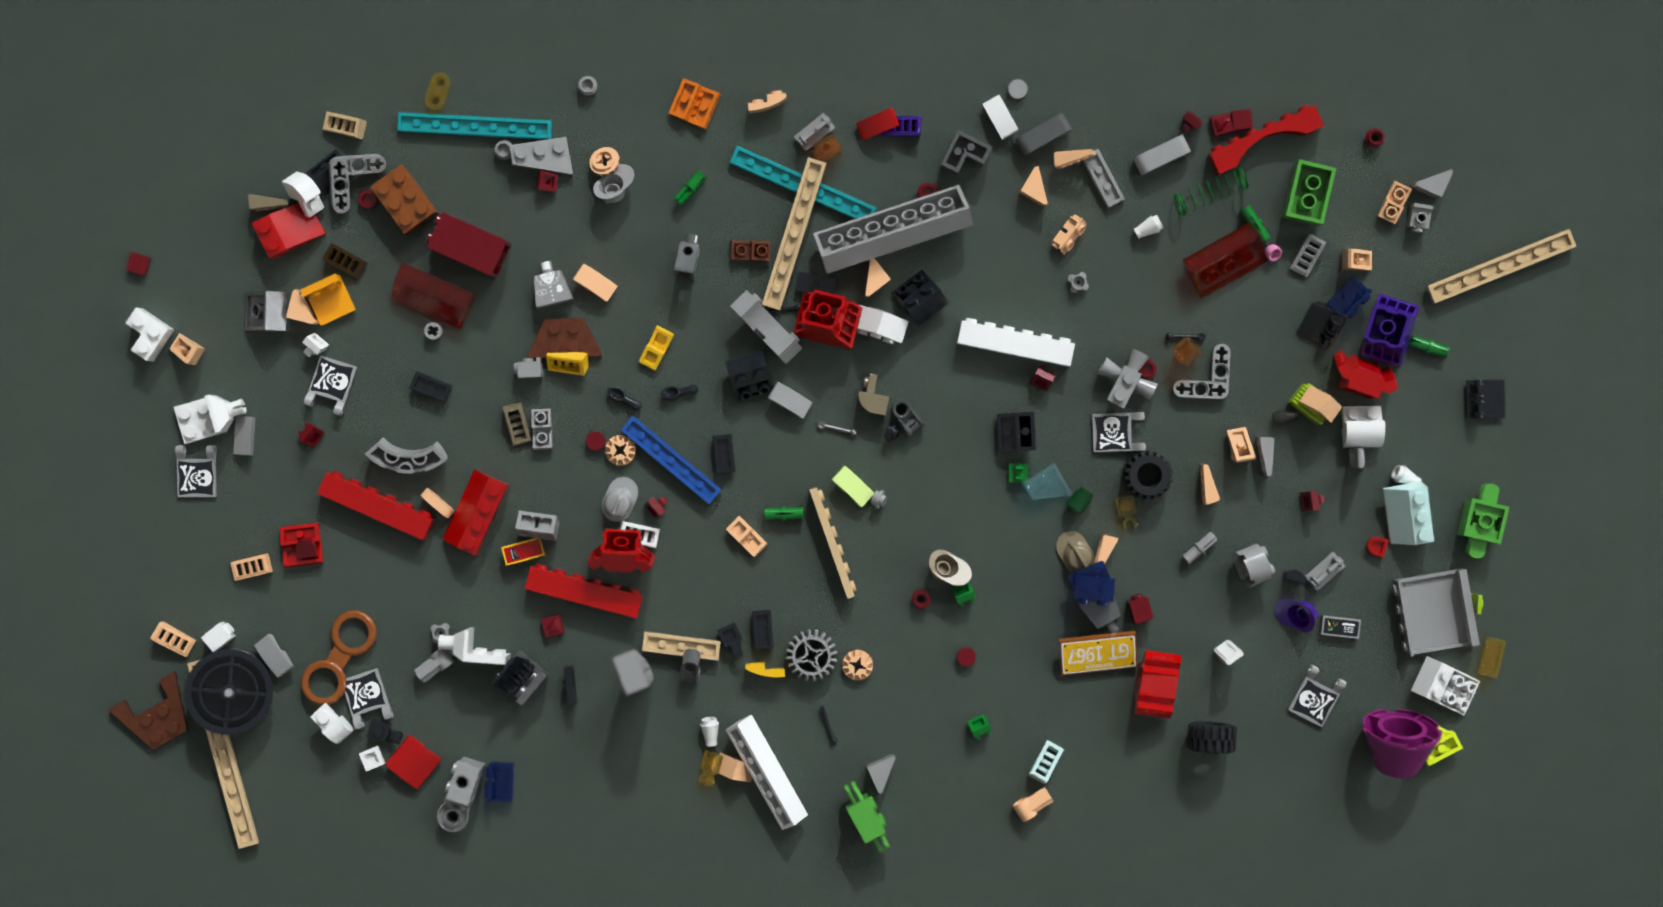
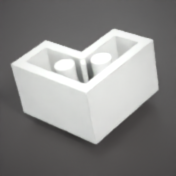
[856,304,909,344]
[126,307,175,362]

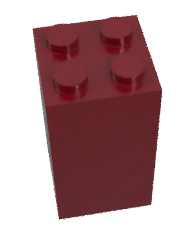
[426,212,512,279]

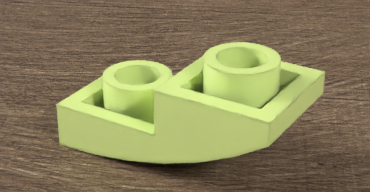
[832,466,874,507]

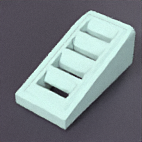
[1028,740,1064,784]

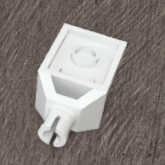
[174,395,246,444]
[438,627,511,665]

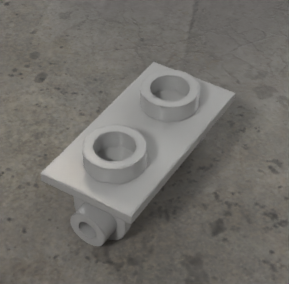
[794,113,836,152]
[1305,552,1345,591]

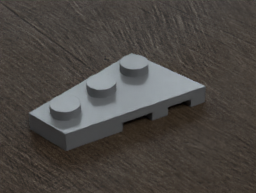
[509,137,573,176]

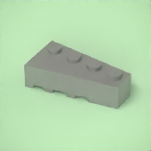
[613,649,654,695]

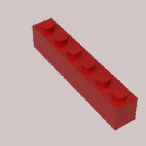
[317,470,435,540]
[525,563,644,618]

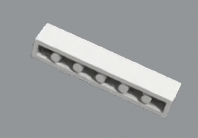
[956,318,1075,367]
[726,715,808,830]

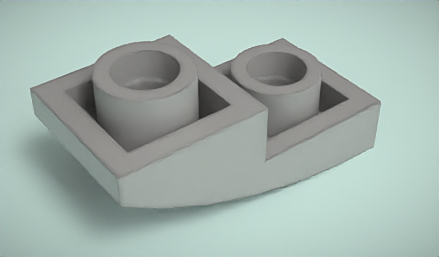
[768,382,813,419]
[531,409,553,450]
[254,634,294,678]

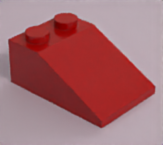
[252,203,326,260]

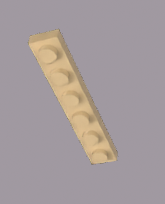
[809,487,857,599]

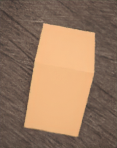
[1019,166,1048,206]
[1342,249,1372,270]
[865,258,891,297]
[286,289,319,325]
[170,333,205,365]
[1299,385,1342,423]
[715,753,752,782]

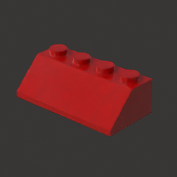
[443,469,510,556]

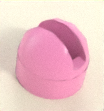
[1265,244,1282,261]

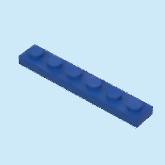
[621,416,722,504]

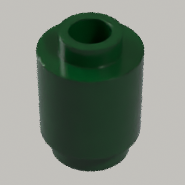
[1066,487,1093,516]

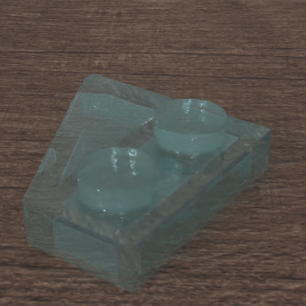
[1021,463,1073,500]

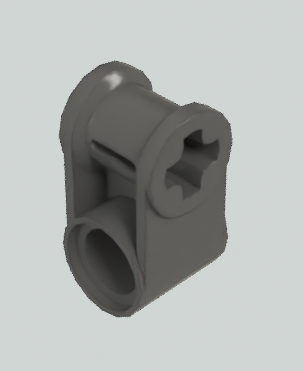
[892,400,925,437]
[679,649,701,685]

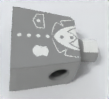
[534,261,574,308]

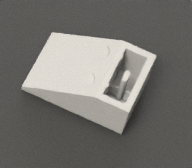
[1411,656,1480,715]

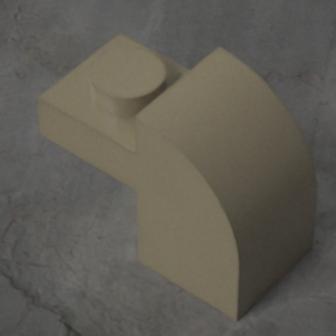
[858,374,889,416]

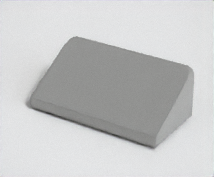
[233,416,255,455]

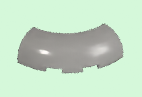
[365,437,447,474]

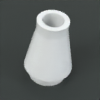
[1134,215,1163,239]
[1391,465,1422,484]
[700,717,719,747]

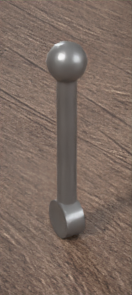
[818,421,857,436]

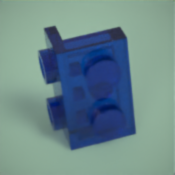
[1326,276,1373,319]
[1068,561,1110,594]
[1073,575,1115,606]
[485,761,515,802]

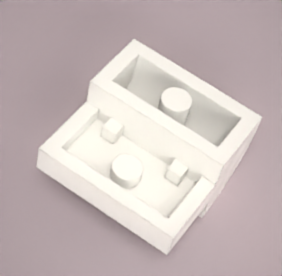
[1341,406,1385,448]

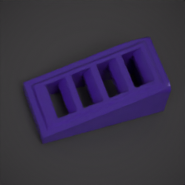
[882,116,922,137]

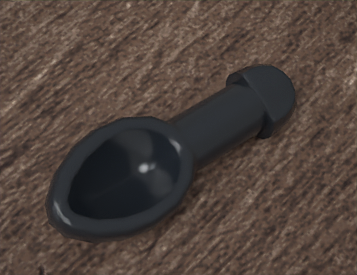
[661,385,698,401]
[607,386,642,410]

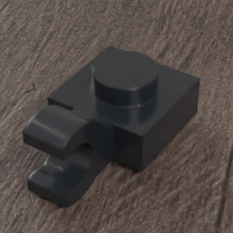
[717,622,743,658]
[367,718,403,742]

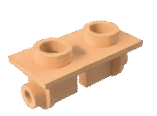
[1052,214,1087,255]

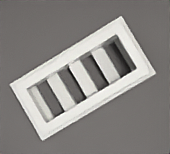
[619,521,660,548]
[1214,640,1244,665]

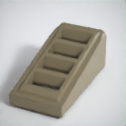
[248,194,292,212]
[503,402,532,446]

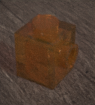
[812,133,843,162]
[1172,337,1203,365]

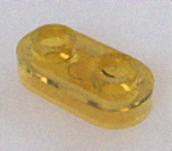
[425,72,451,111]

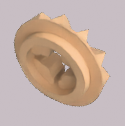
[590,147,620,176]
[605,435,636,466]
[842,650,873,681]

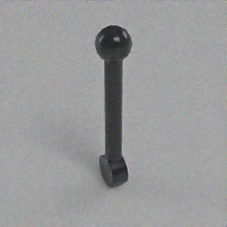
[765,303,800,314]
[1166,333,1206,341]
[820,706,838,744]

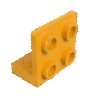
[300,274,356,326]

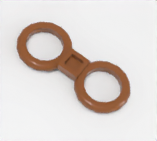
[301,610,377,706]

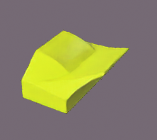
[1426,725,1463,766]

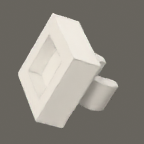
[302,333,329,357]
[359,746,385,771]

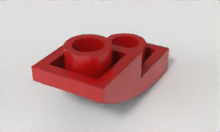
[856,107,899,141]

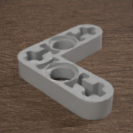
[329,154,386,213]
[1172,344,1230,399]

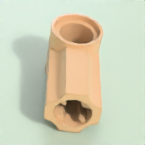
[1013,787,1054,822]

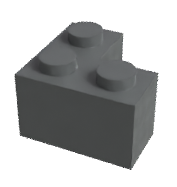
[940,130,992,176]

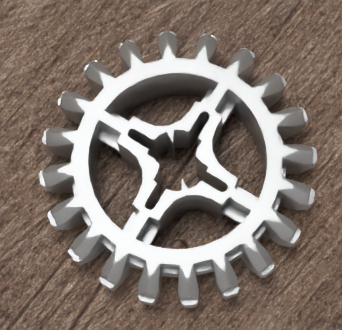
[786,629,837,681]

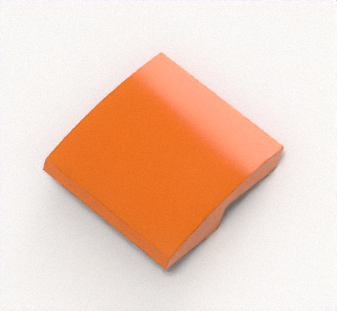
[668,78,721,130]

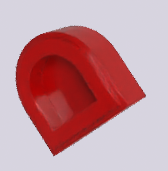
[1366,536,1389,558]

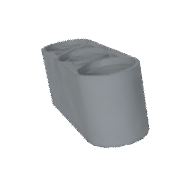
[1133,134,1191,176]

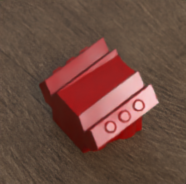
[793,290,862,350]
[1334,350,1399,400]
[586,529,655,573]
[1133,650,1181,718]

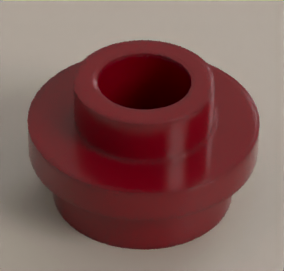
[1365,128,1385,148]
[912,590,931,609]

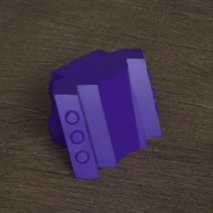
[1361,294,1419,367]

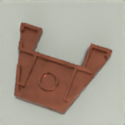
[109,671,189,750]

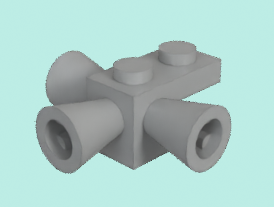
[1097,349,1158,408]

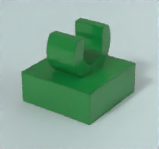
[1008,463,1028,483]
[952,581,976,607]
[967,714,992,740]

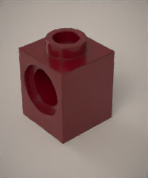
[1127,593,1154,624]

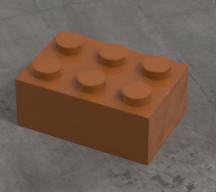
[370,164,439,236]

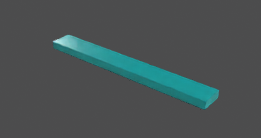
[397,112,552,140]
[729,146,877,219]

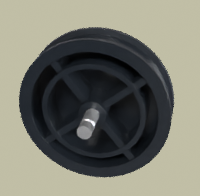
[185,649,273,735]

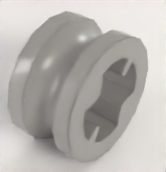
[424,322,443,340]

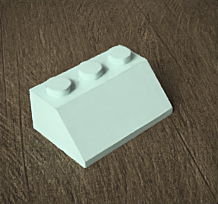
[1383,481,1434,545]

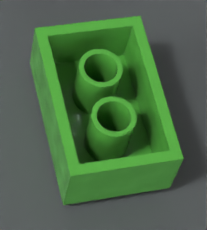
[1281,159,1337,227]

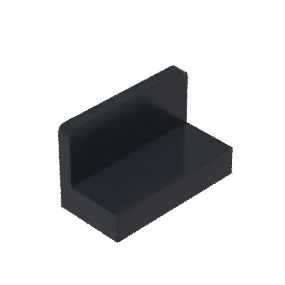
[306,149,352,195]

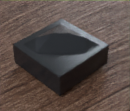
[1283,570,1307,584]

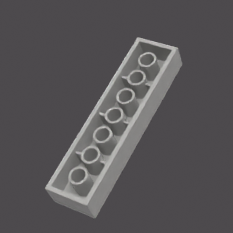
[813,185,973,274]

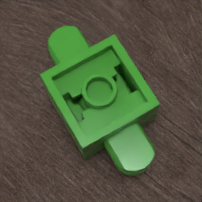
[1457,483,1510,558]
[844,781,891,853]

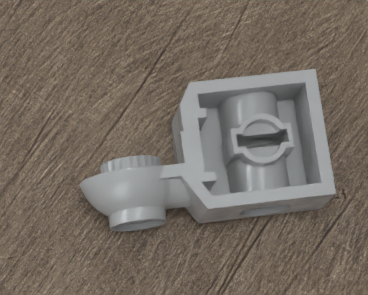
[437,757,486,832]

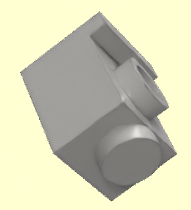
[1406,203,1433,233]
[514,357,543,378]

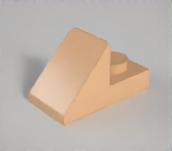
[1227,427,1256,463]

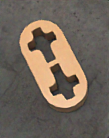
[421,488,455,518]

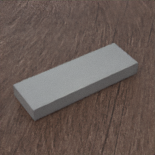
[1082,149,1125,209]

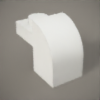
[281,171,325,218]
[310,703,355,744]

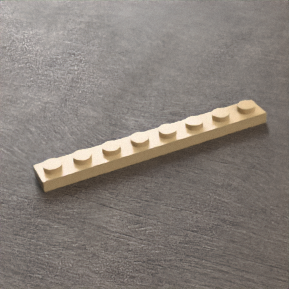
[762,157,827,310]
[1426,229,1576,304]

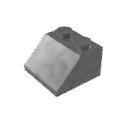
[245,291,287,331]

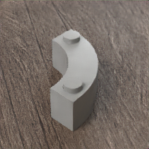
[730,290,802,364]

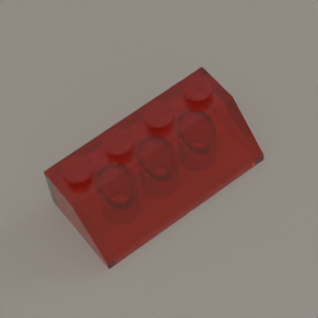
[1182,223,1268,299]
[390,262,476,330]

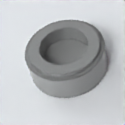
[1008,79,1028,100]

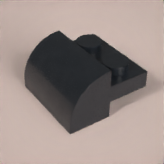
[997,412,1037,452]

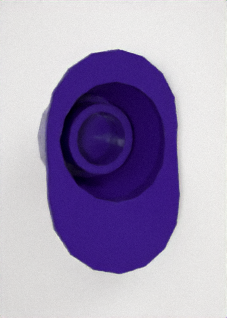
[1274,598,1319,632]

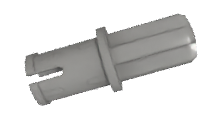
[1182,532,1217,565]

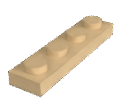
[642,631,721,661]

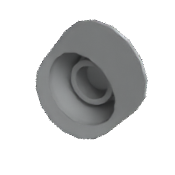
[593,164,635,204]
[602,477,638,522]

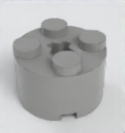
[1233,544,1276,588]

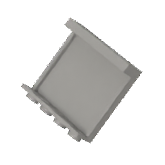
[1392,568,1480,657]

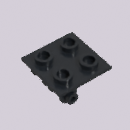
[1296,303,1348,350]
[1466,380,1505,418]
[490,656,535,697]

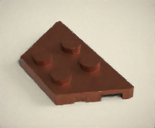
[528,318,603,358]

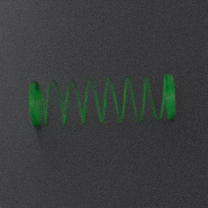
[1174,166,1249,216]

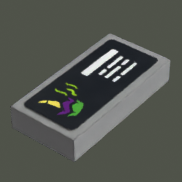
[1320,615,1361,639]

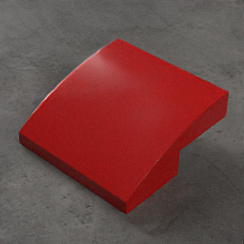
[280,523,324,568]
[385,734,441,789]

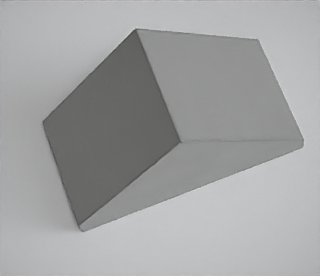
[1411,169,1453,199]
[867,754,895,794]

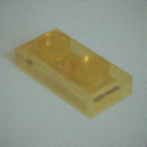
[1477,636,1507,678]

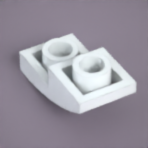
[983,95,1019,140]

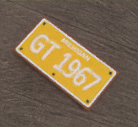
[1059,631,1138,676]

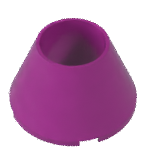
[1362,709,1442,778]

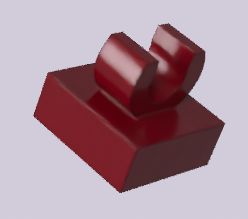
[1181,110,1203,133]
[1030,365,1055,391]
[298,423,325,448]
[1300,491,1325,511]
[644,496,668,519]

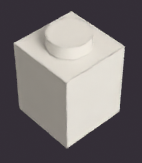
[201,622,236,652]

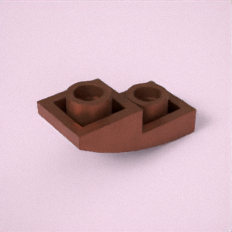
[729,240,771,261]

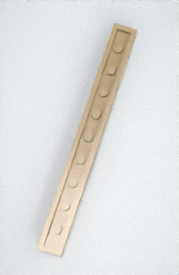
[187,660,259,849]

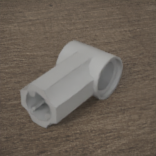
[414,649,455,683]

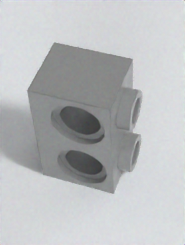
[515,510,560,541]

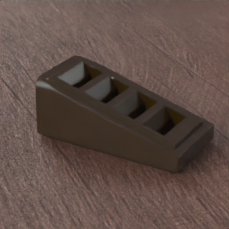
[322,243,368,279]

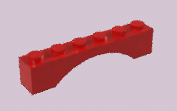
[1207,104,1324,176]

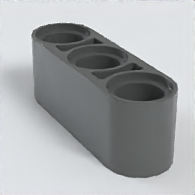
[1015,113,1072,157]

